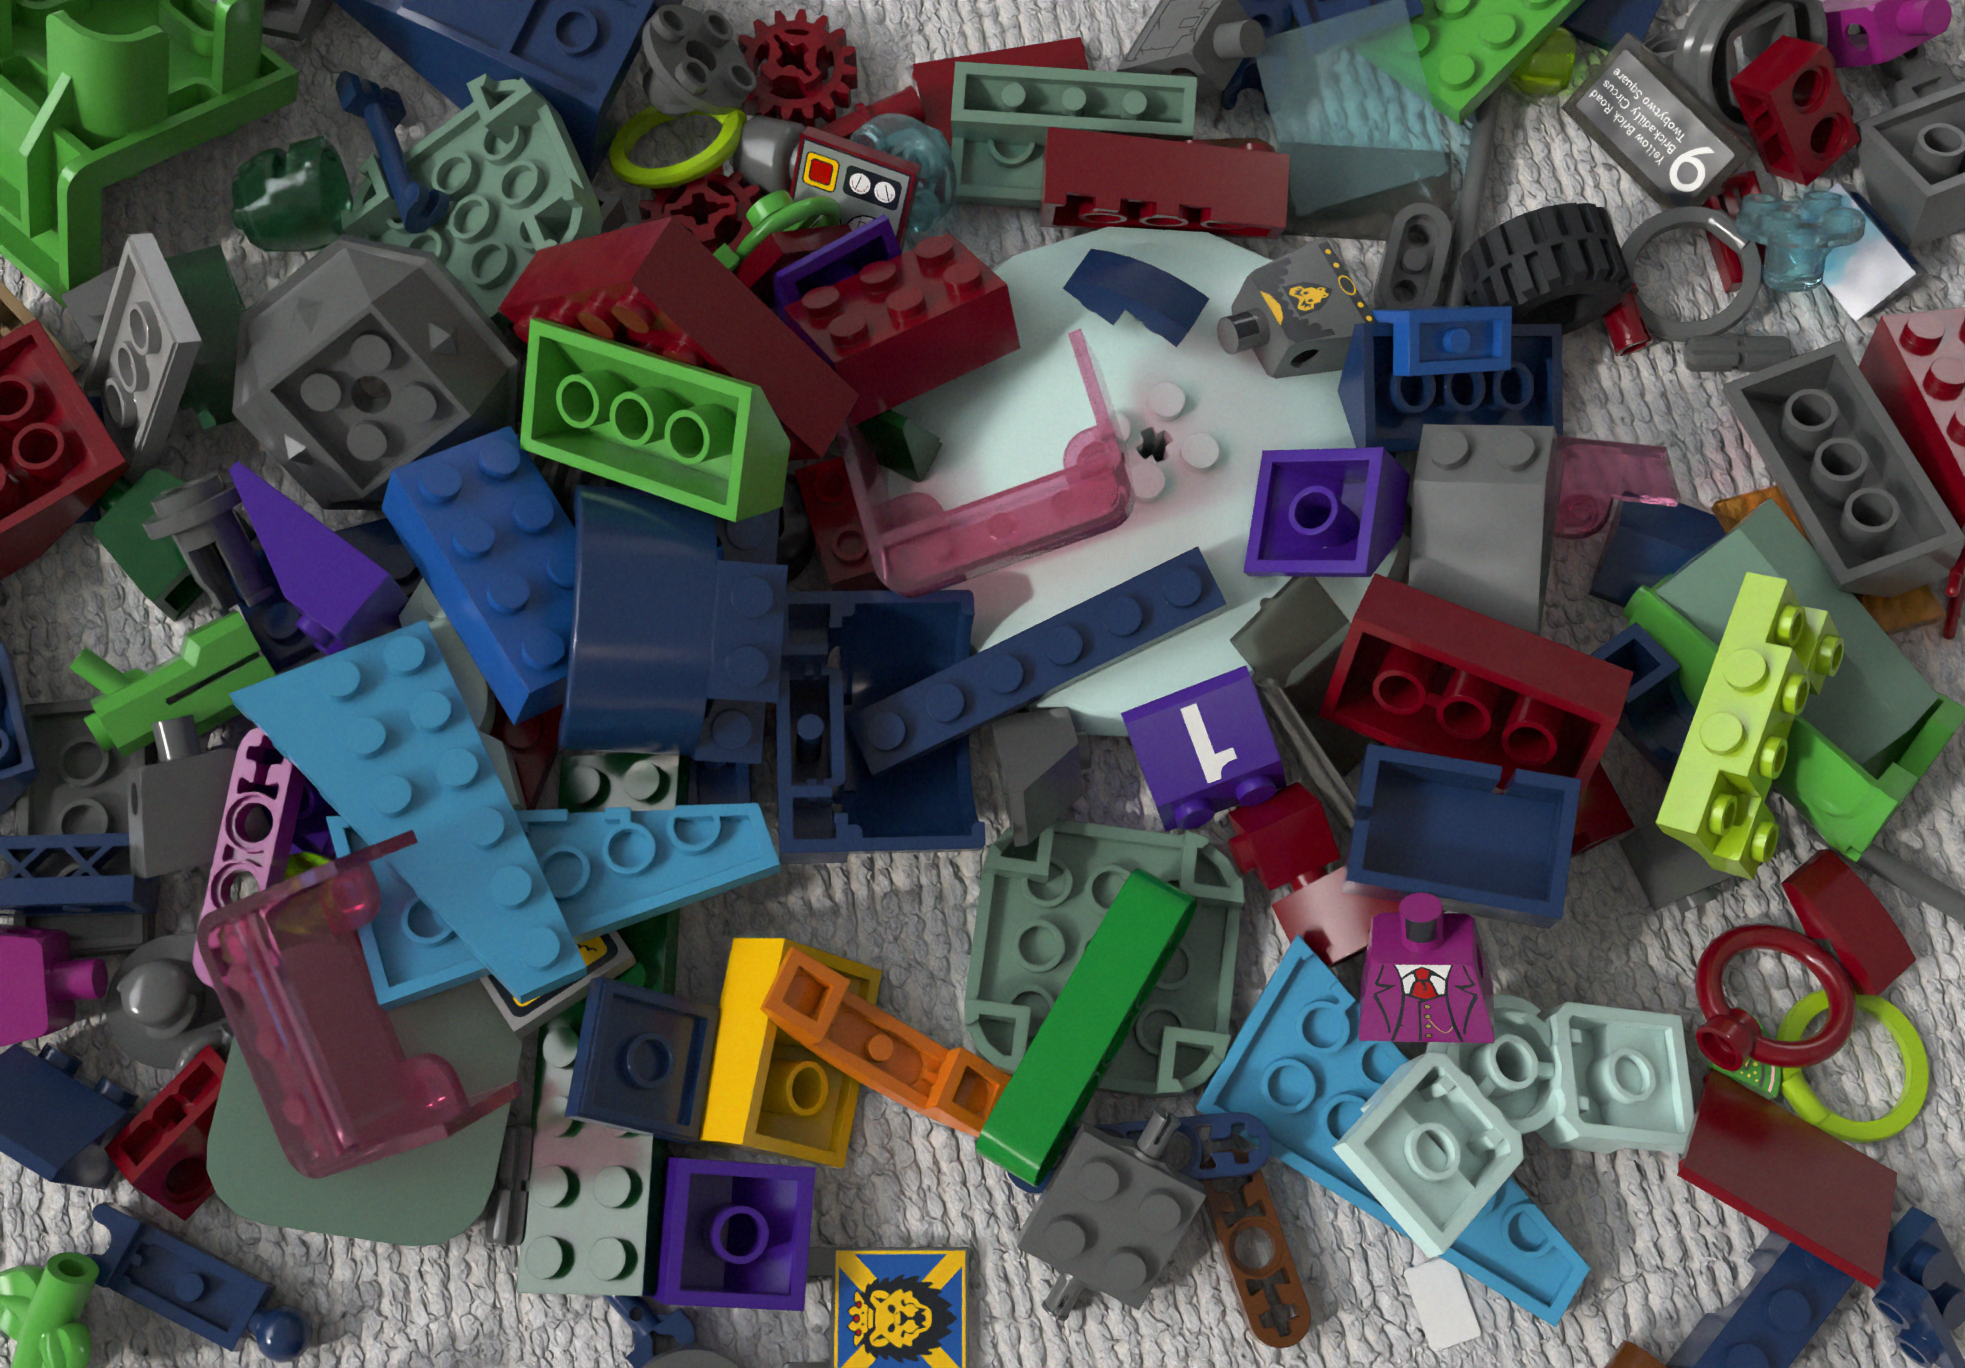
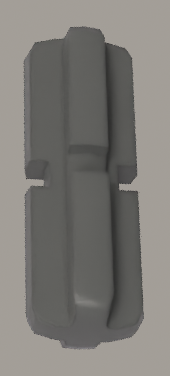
[1683,336,1792,372]
[485,1126,534,1246]

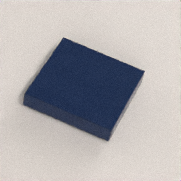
[565,976,720,1144]

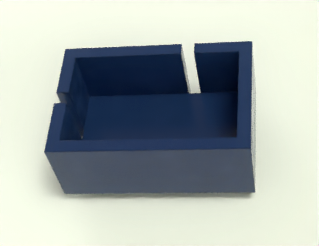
[1341,744,1581,929]

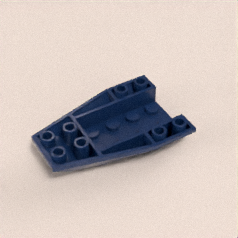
[333,0,683,184]

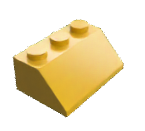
[698,938,882,1169]

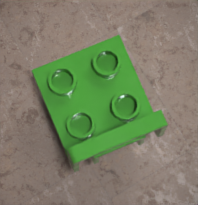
[0,0,299,308]

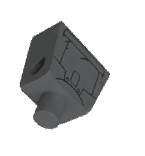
[1117,0,1264,100]

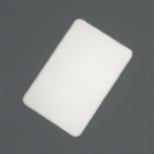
[1404,1258,1481,1351]

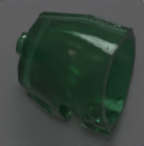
[231,136,354,252]

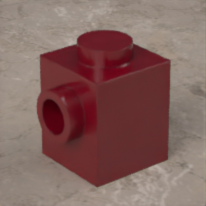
[1228,781,1341,891]

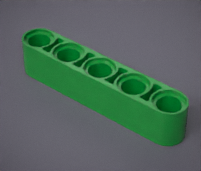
[975,868,1198,1187]

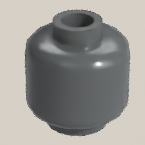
[729,116,806,196]

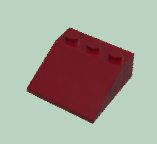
[0,318,131,580]

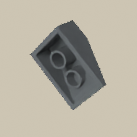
[1408,424,1565,636]

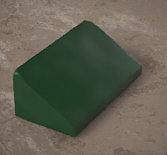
[835,409,942,483]

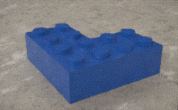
[381,426,723,726]

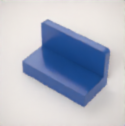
[1370,306,1512,376]

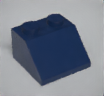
[0,1042,141,1190]

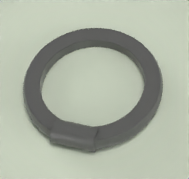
[1621,206,1763,342]

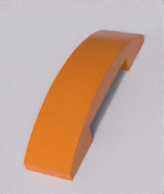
[760,947,1012,1138]

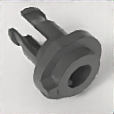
[142,472,275,618]

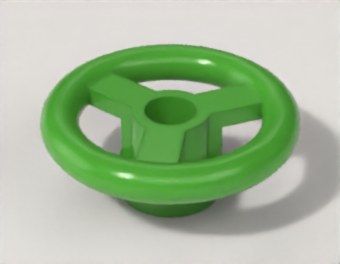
[735,190,841,264]

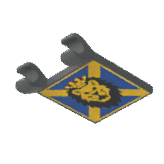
[782,1247,969,1368]

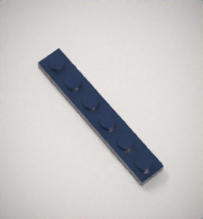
[845,546,1227,778]

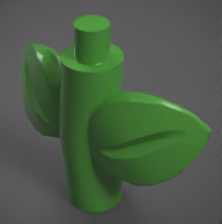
[0,1252,99,1368]

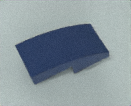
[1063,249,1210,347]

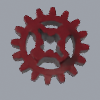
[738,9,858,128]
[638,164,761,254]

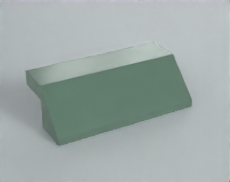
[948,61,1197,208]
[1655,498,1939,766]

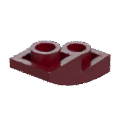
[1781,849,1916,995]

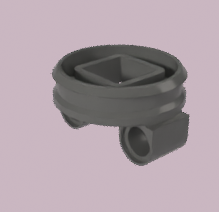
[1642,0,1828,136]

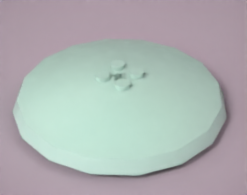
[872,227,1417,737]

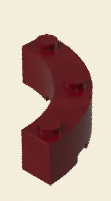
[1272,761,1635,969]

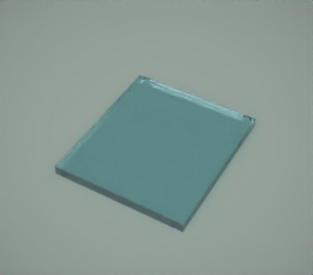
[1255,0,1448,216]

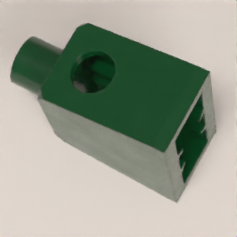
[92,467,257,622]

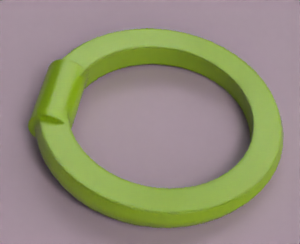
[609,105,747,189]
[1776,987,1929,1144]

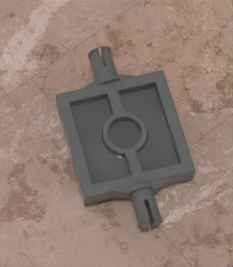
[1017,1108,1207,1321]

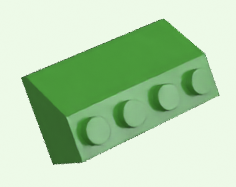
[520,318,790,522]

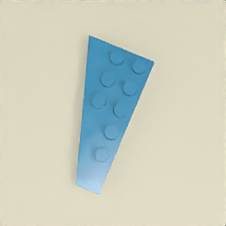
[229,619,587,1004]
[326,803,782,1012]
[1195,932,1591,1327]

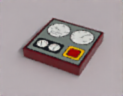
[790,126,922,252]

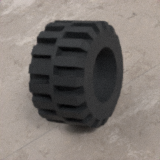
[1459,202,1632,335]

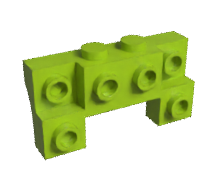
[1656,572,1844,880]

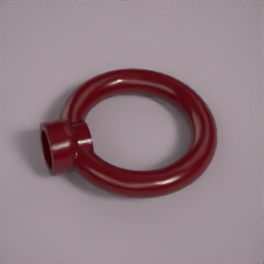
[1695,923,1857,1071]

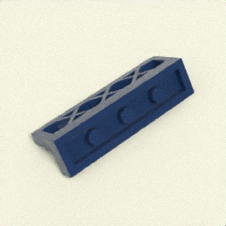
[0,833,160,918]

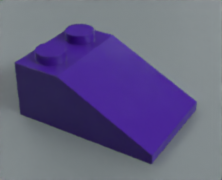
[229,461,409,656]

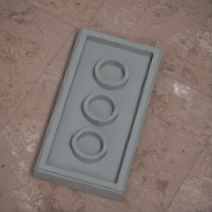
[83,232,202,484]

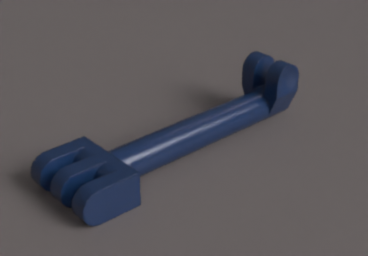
[336,70,450,234]

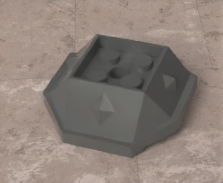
[232,233,521,511]

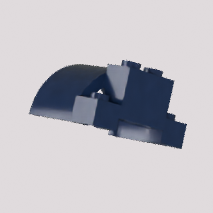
[557,484,788,764]
[775,590,986,865]

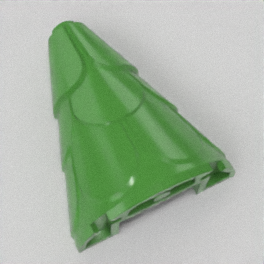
[1622,573,1965,863]

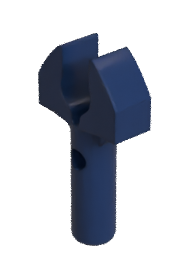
[603,1295,697,1368]

